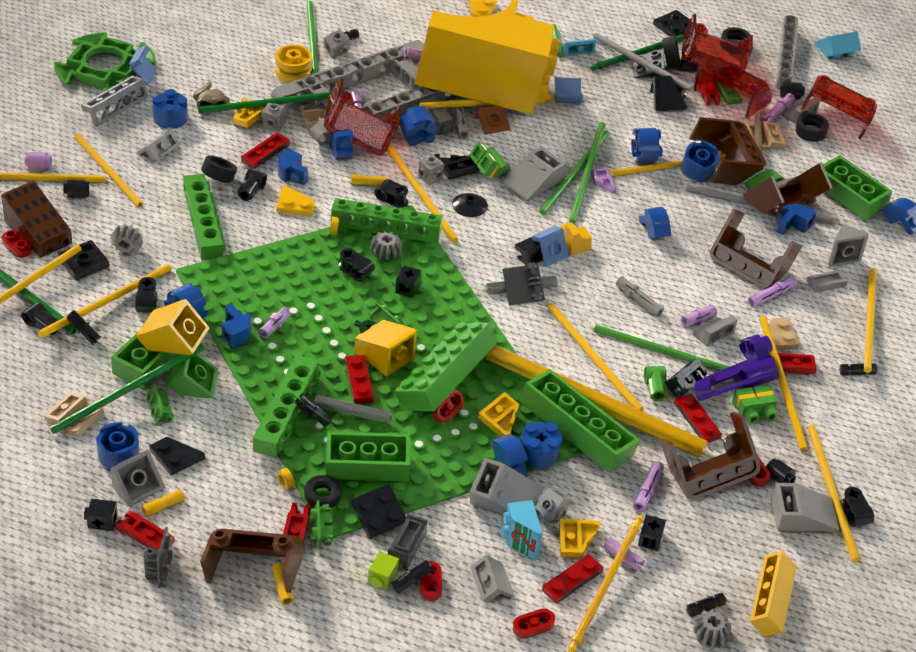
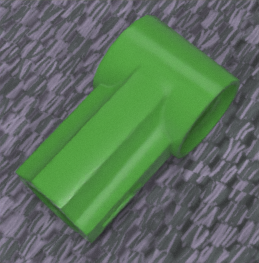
[644,366,668,402]

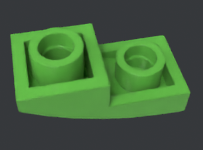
[744,169,784,190]

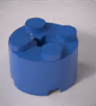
[152,89,188,129]
[399,106,438,146]
[631,128,663,163]
[681,141,720,182]
[164,283,208,319]
[96,422,140,471]
[520,422,562,469]

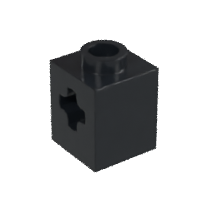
[395,265,422,298]
[84,499,118,531]
[638,515,666,551]

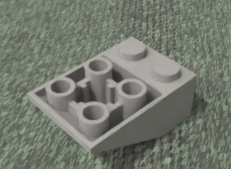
[502,147,566,201]
[470,458,544,515]
[771,483,839,532]

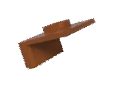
[474,105,511,135]

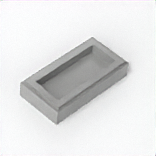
[806,270,848,293]

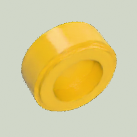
[330,216,339,235]
[277,468,295,490]

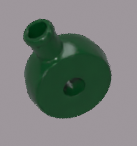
[354,320,376,333]

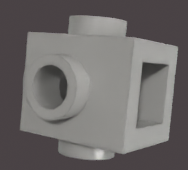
[324,29,350,58]
[261,103,287,132]
[418,154,444,186]
[535,487,572,522]

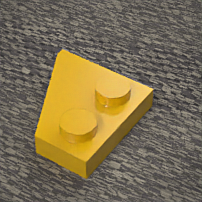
[468,0,497,17]
[559,519,600,558]

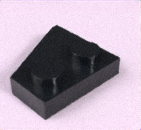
[653,76,687,110]
[434,154,480,180]
[149,437,206,476]

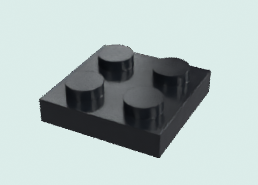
[653,10,698,37]
[58,240,110,280]
[351,484,406,539]

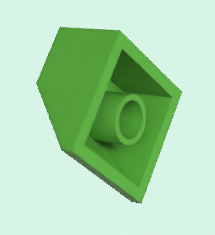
[167,353,218,398]

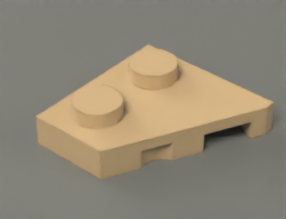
[769,318,799,350]

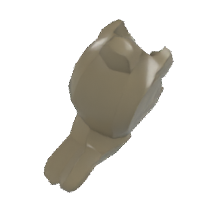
[193,81,230,112]

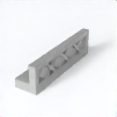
[81,76,148,127]

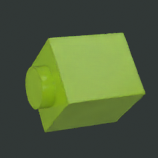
[368,551,399,590]

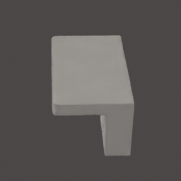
[782,97,821,125]
[137,130,180,163]
[692,315,738,347]
[470,555,514,603]

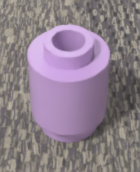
[25,152,52,171]

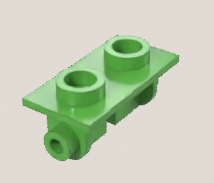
[369,301,404,325]
[147,383,174,426]
[310,500,334,548]

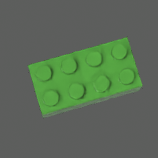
[823,155,893,220]
[111,331,177,390]
[326,431,410,482]

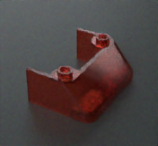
[682,13,753,79]
[694,57,773,119]
[801,75,877,139]
[323,78,401,156]

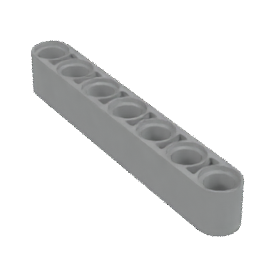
[775,15,798,90]

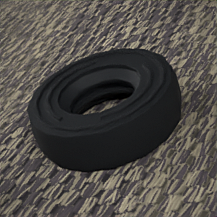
[304,475,342,508]

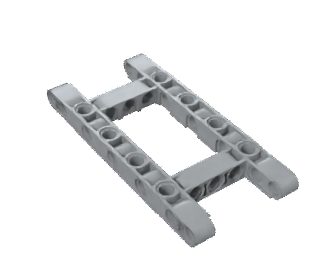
[271,40,457,145]

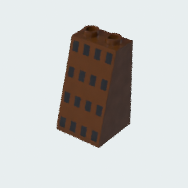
[1,180,72,258]

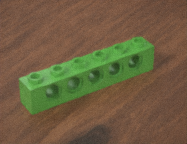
[183,174,226,261]
[331,198,443,244]
[253,355,321,458]

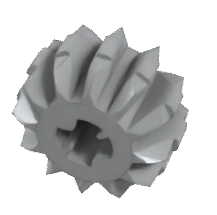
[111,223,143,256]
[371,231,402,261]
[693,609,732,648]

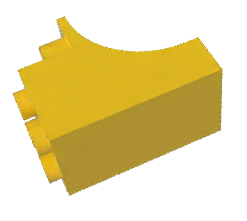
[414,0,560,115]

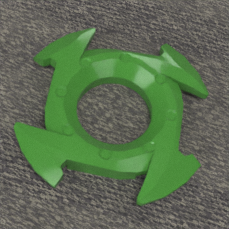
[54,32,156,92]

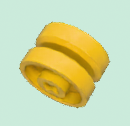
[275,44,312,83]

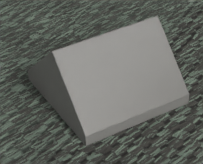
[828,224,869,267]
[111,450,166,506]

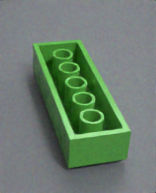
[395,322,498,411]
[519,369,640,472]

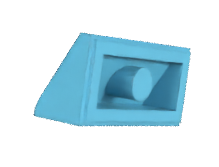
[562,39,597,56]

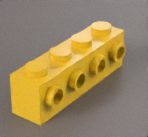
[750,550,797,637]

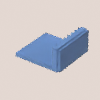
[129,45,156,85]
[555,77,583,104]
[532,226,569,267]

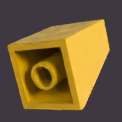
[136,299,210,355]
[354,320,417,377]

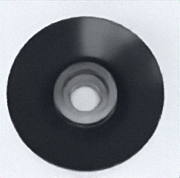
[452,193,488,217]

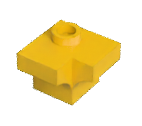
[560,223,592,255]

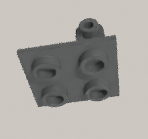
[633,49,665,78]
[502,262,545,305]
[143,527,173,588]

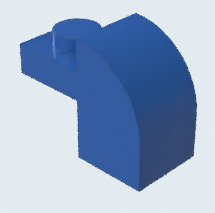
[330,130,354,159]
[278,148,308,185]
[881,198,916,235]
[777,204,817,235]
[639,207,672,238]
[222,304,252,349]
[492,434,528,478]

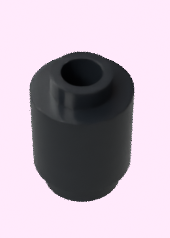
[780,82,805,99]
[63,179,89,198]
[766,459,796,483]

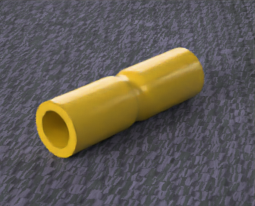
[351,174,387,187]
[141,489,185,517]
[272,563,294,605]

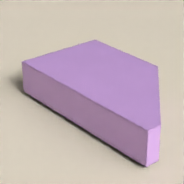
[591,168,616,193]

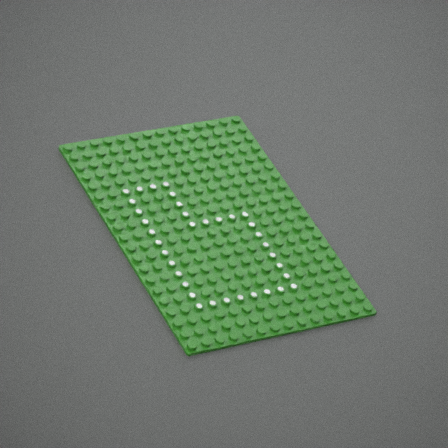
[176,205,584,538]

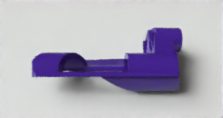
[695,334,778,401]

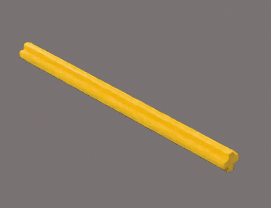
[486,345,708,458]

